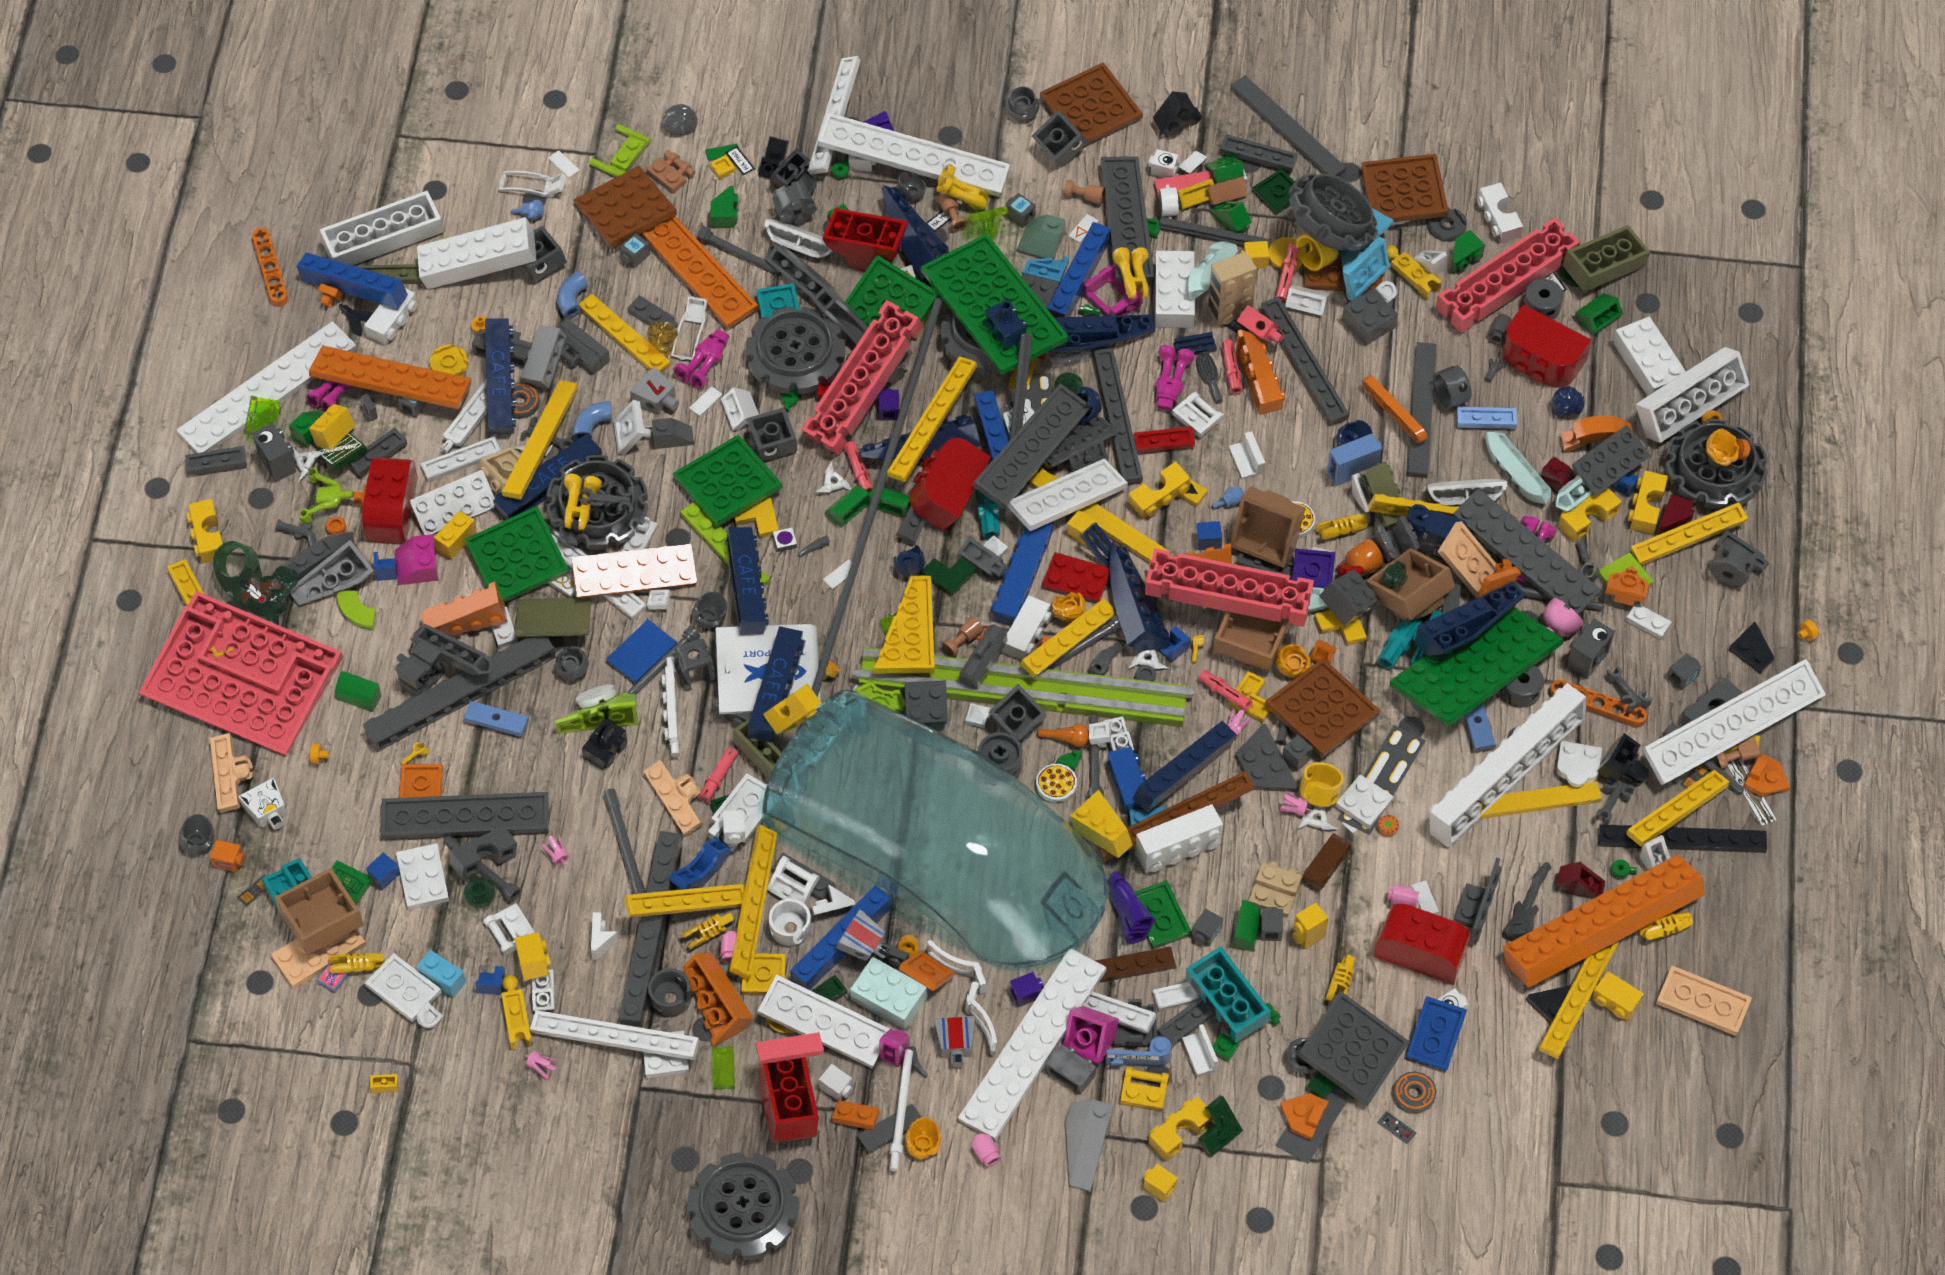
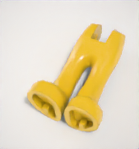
[936,164,988,211]
[1112,247,1148,299]
[564,474,602,530]

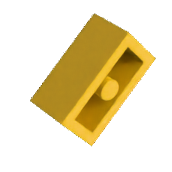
[370,1074,399,1093]

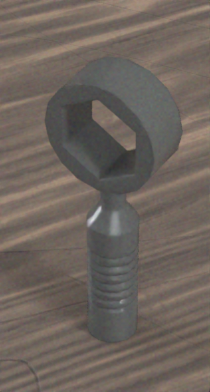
[1577,539,1600,581]

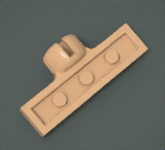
[210,733,253,813]
[643,760,703,836]

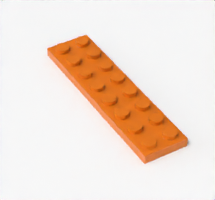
[640,216,758,329]
[309,345,471,409]

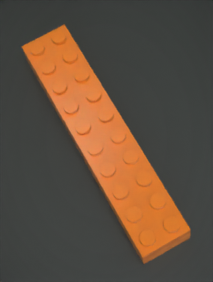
[1503,854,1705,988]

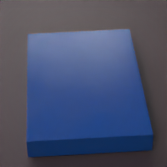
[606,619,677,684]
[1406,996,1467,1071]

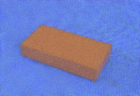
[1207,177,1248,205]

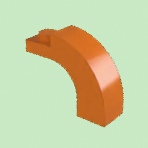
[1561,416,1633,453]

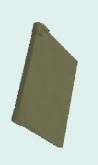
[515,598,592,637]

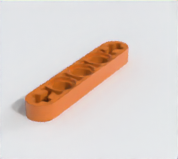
[252,228,288,307]
[1362,375,1428,444]
[1550,679,1647,728]

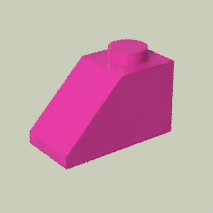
[879,1029,910,1067]

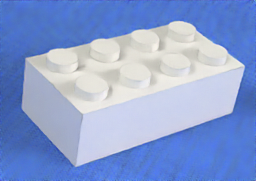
[1155,251,1195,328]
[1613,316,1686,396]
[1135,804,1223,874]

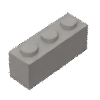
[521,325,567,389]

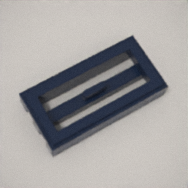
[1174,332,1217,355]
[1080,522,1111,566]

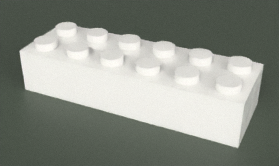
[320,191,443,265]
[417,217,537,290]
[1635,347,1750,443]

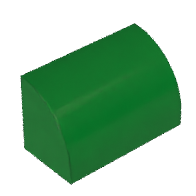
[1575,293,1623,334]
[869,485,910,518]
[825,486,869,528]
[335,671,382,712]
[1234,900,1262,952]

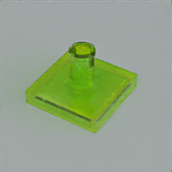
[964,206,1008,237]

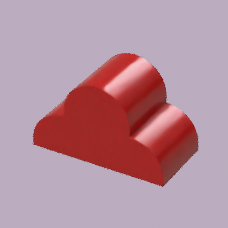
[822,208,908,272]

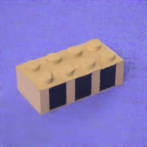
[1208,251,1257,326]

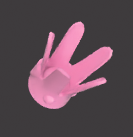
[1227,708,1252,738]
[1280,791,1312,816]
[541,835,569,865]
[525,1051,557,1079]

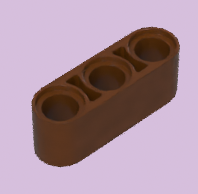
[1302,833,1352,890]

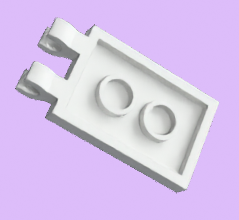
[708,773,781,852]

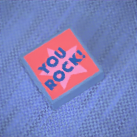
[317,964,348,993]

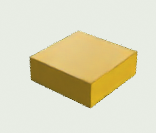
[710,155,736,179]

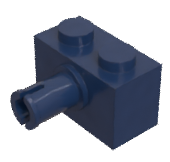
[985,300,1027,348]

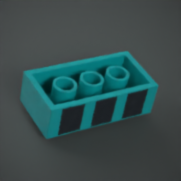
[1186,946,1271,1043]

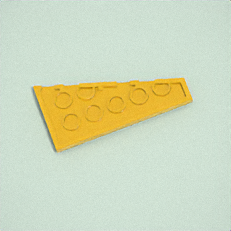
[873,576,935,674]

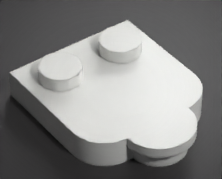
[1557,741,1602,787]

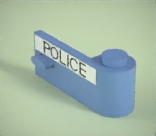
[1106,1036,1171,1067]

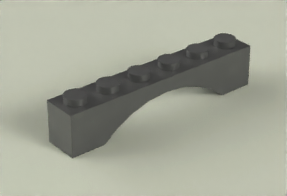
[812,286,908,384]

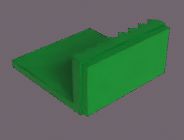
[1205,156,1245,183]

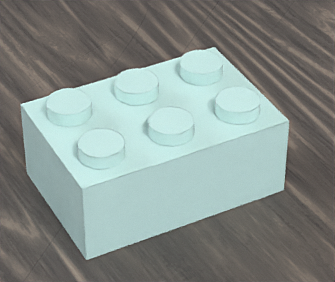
[850,957,927,1031]

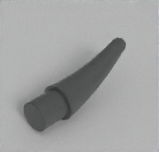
[798,535,830,557]

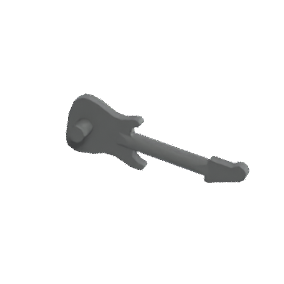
[1504,862,1552,937]

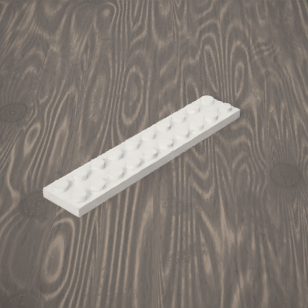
[817,113,1010,197]
[177,321,357,453]
[1642,659,1826,785]
[958,948,1107,1141]

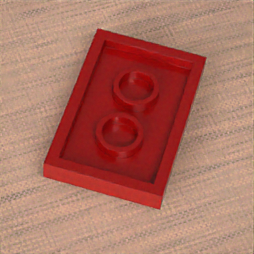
[1042,552,1110,604]

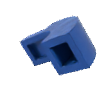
[669,837,731,890]

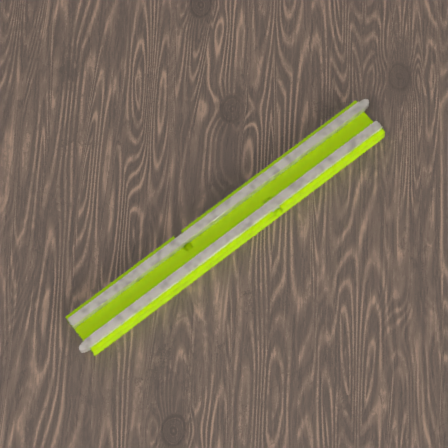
[852,647,1195,727]

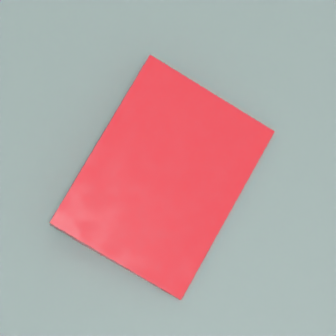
[139,591,343,756]

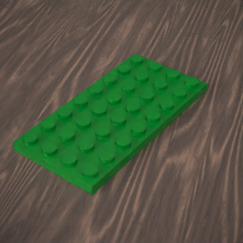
[921,233,1069,375]
[1390,606,1563,727]

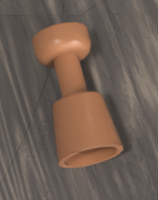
[1064,180,1105,205]
[937,194,967,232]
[942,617,984,657]
[1716,738,1761,769]

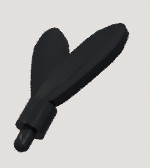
[339,304,373,336]

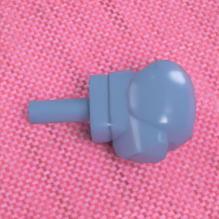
[511,200,544,220]
[1212,486,1244,509]

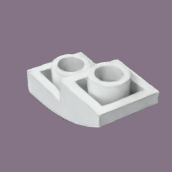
[1103,716,1134,751]
[532,969,555,1012]

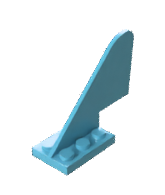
[1341,208,1394,301]

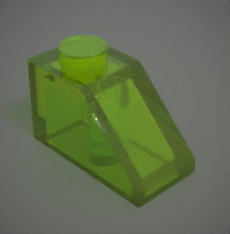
[244,395,281,436]

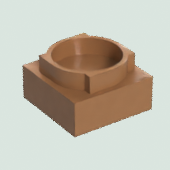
[1231,486,1305,568]
[1366,548,1455,622]
[1213,611,1291,671]
[275,868,364,955]

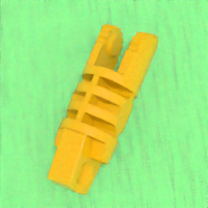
[1315,514,1368,540]
[1638,911,1693,941]
[681,913,734,950]
[329,952,385,974]
[1325,954,1355,1002]

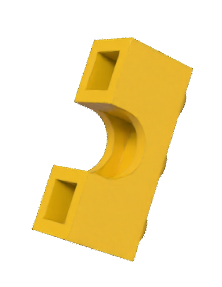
[1129,462,1190,519]
[1628,470,1668,535]
[1558,488,1622,542]
[187,499,226,563]
[763,683,822,734]
[1149,1096,1213,1162]

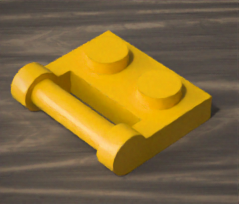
[1120,1066,1169,1112]

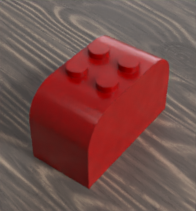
[1503,304,1591,388]
[910,438,991,531]
[362,457,418,545]
[1374,904,1470,985]
[758,1057,819,1143]

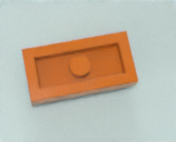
[832,1100,880,1130]

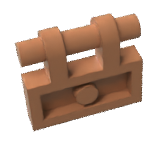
[646,150,696,194]

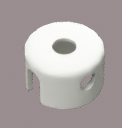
[769,898,812,947]

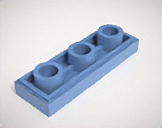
[464,701,529,737]
[1465,703,1496,751]

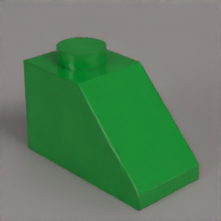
[1210,201,1252,233]
[289,410,323,448]

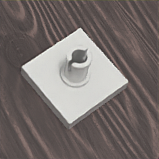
[613,400,653,455]

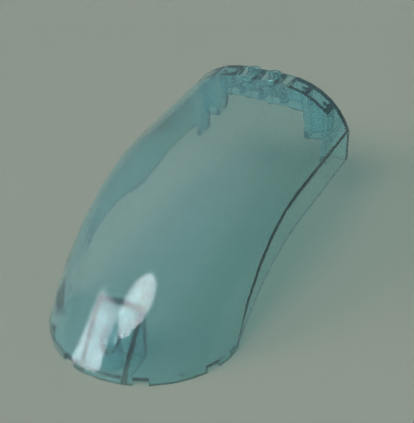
[762,689,1108,968]

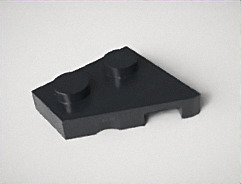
[1729,622,1775,674]
[1526,985,1572,1024]

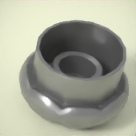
[1006,86,1040,120]

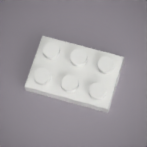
[396,843,449,910]
[365,953,442,1022]

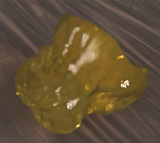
[646,321,678,354]

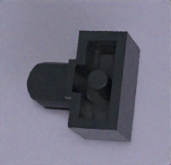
[1153,91,1202,135]
[769,148,817,195]
[582,719,628,770]
[1597,733,1649,785]

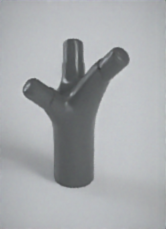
[1485,357,1509,382]
[908,1046,928,1078]

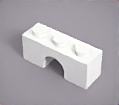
[1477,183,1523,244]

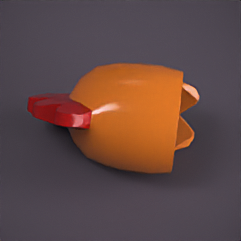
[1337,539,1385,576]

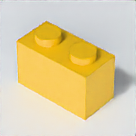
[309,404,356,450]
[434,510,477,560]
[1292,902,1328,949]
[514,932,551,981]
[1592,971,1644,1021]

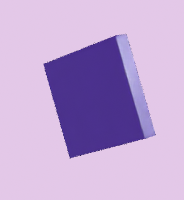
[1292,548,1335,589]

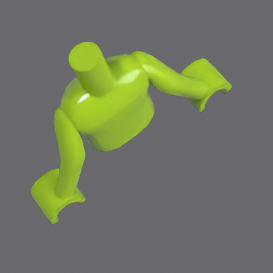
[299,467,354,524]

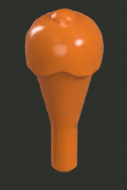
[1038,724,1089,748]

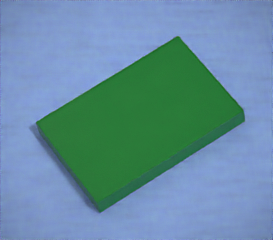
[1135,880,1192,949]

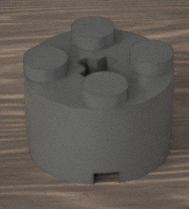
[772,182,817,226]

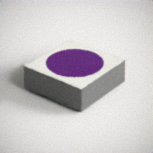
[361,394,378,421]
[773,528,797,552]

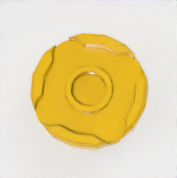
[1269,237,1306,271]
[429,344,469,376]

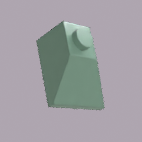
[1016,214,1066,261]

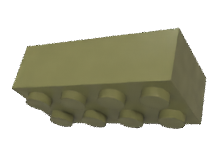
[1562,225,1651,292]

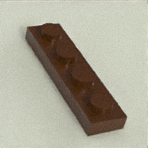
[1095,946,1176,983]

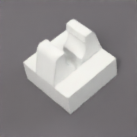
[1089,721,1111,748]

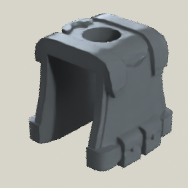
[1371,516,1419,562]
[675,639,716,690]

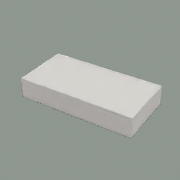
[1153,982,1199,1012]

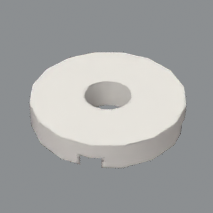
[576,684,616,708]

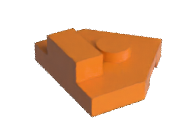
[1605,566,1649,606]
[1743,753,1790,797]
[1280,1093,1329,1140]

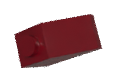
[1540,456,1576,494]
[1657,494,1695,535]
[1557,862,1606,899]

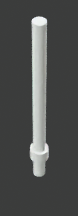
[889,1049,913,1171]

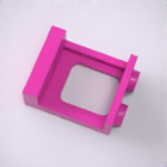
[1084,264,1143,316]

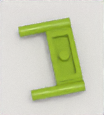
[589,124,651,177]

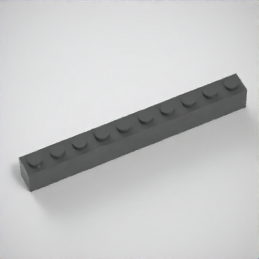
[363,636,556,752]
[619,831,682,1028]

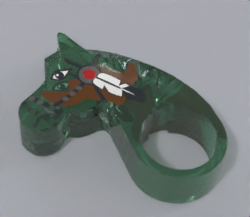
[213,541,298,625]

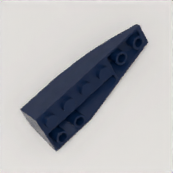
[882,185,949,281]
[1048,314,1156,352]
[859,414,981,460]
[1110,541,1171,652]
[1415,582,1525,656]

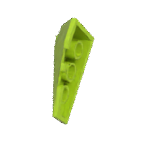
[555,693,639,734]

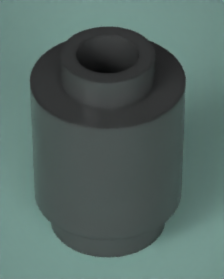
[1488,314,1512,343]

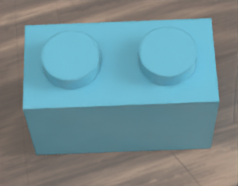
[417,950,466,998]

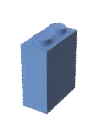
[1327,434,1382,486]

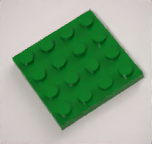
[845,255,940,341]
[673,434,783,527]
[464,506,570,603]

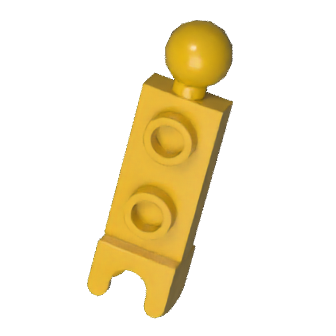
[1386,245,1442,300]
[501,975,532,1050]

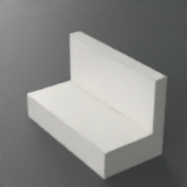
[1285,285,1329,316]
[721,387,759,431]
[1229,431,1265,479]
[1182,1024,1218,1078]

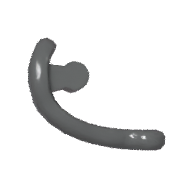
[1089,642,1124,676]

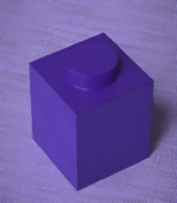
[879,389,899,420]
[1010,972,1044,1007]

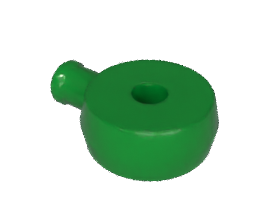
[831,159,849,180]
[781,390,799,412]
[1611,859,1637,879]

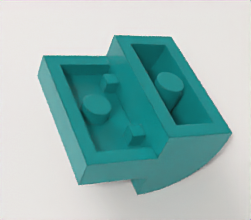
[262,858,312,914]

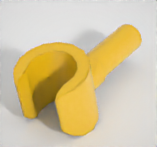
[1191,635,1204,663]
[401,742,429,764]

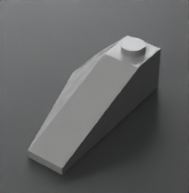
[288,540,374,606]
[1066,1099,1113,1192]

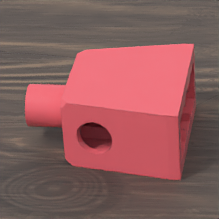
[1237,305,1284,344]

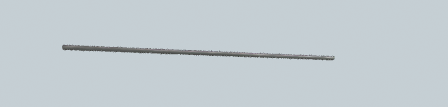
[786,298,943,772]

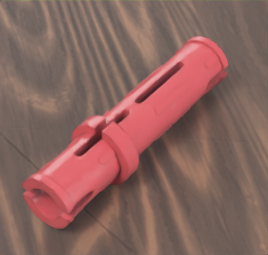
[1275,244,1301,302]
[1221,340,1243,394]
[844,441,873,494]
[1198,670,1253,711]
[698,747,739,803]

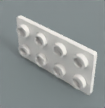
[410,470,495,535]

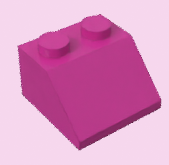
[395,534,439,585]
[1063,1006,1119,1063]

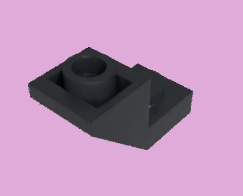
[758,136,789,179]

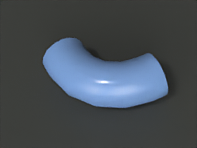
[557,271,588,319]
[572,401,612,440]

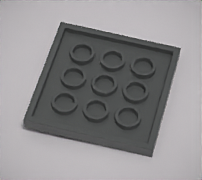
[1297,991,1410,1106]

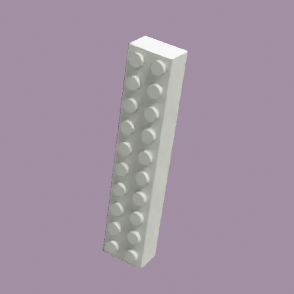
[1429,683,1586,848]

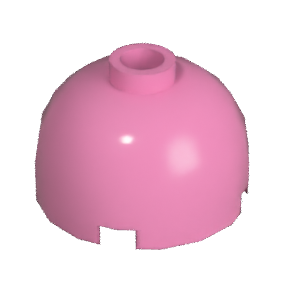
[1543,598,1583,637]

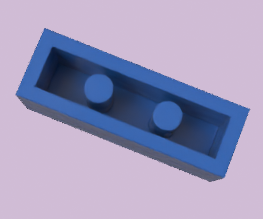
[1107,746,1146,815]

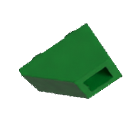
[711,186,738,228]
[1452,230,1485,274]

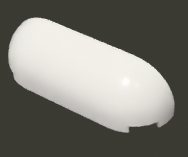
[765,219,833,258]
[1427,479,1507,505]

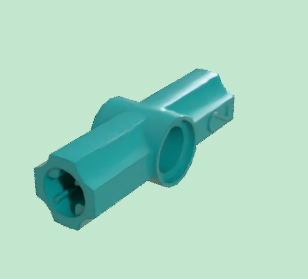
[976,489,1000,540]
[1378,618,1422,669]

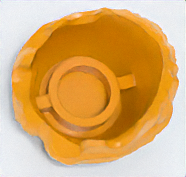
[1706,428,1739,466]
[1052,592,1086,623]
[1276,644,1311,678]
[905,1117,942,1160]

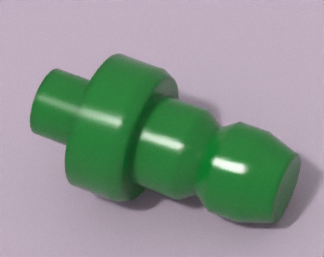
[1079,304,1101,316]
[1266,1003,1281,1025]

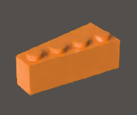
[421,582,508,636]

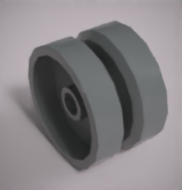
[978,732,1023,785]

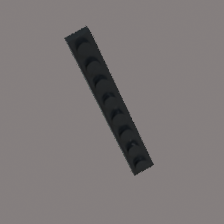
[1598,824,1767,853]

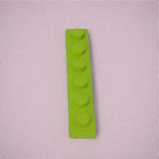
[680,502,771,587]

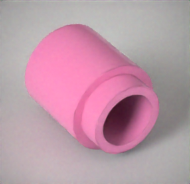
[1387,884,1419,907]
[720,931,737,964]
[971,1133,1001,1167]

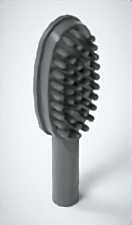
[1196,352,1223,404]

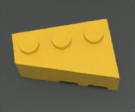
[1070,790,1133,858]

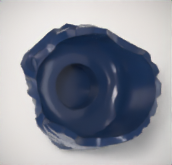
[1550,386,1585,417]
[1077,387,1101,424]
[1336,420,1373,446]
[893,545,925,577]

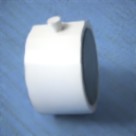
[1159,185,1179,219]

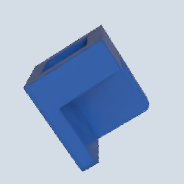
[1612,472,1639,497]
[1196,521,1222,550]
[373,552,397,581]
[1159,626,1190,662]
[366,852,400,890]
[475,966,506,995]

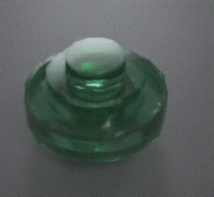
[1054,372,1083,395]
[1383,561,1408,590]
[464,877,495,908]

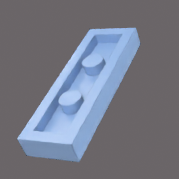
[1457,407,1517,429]

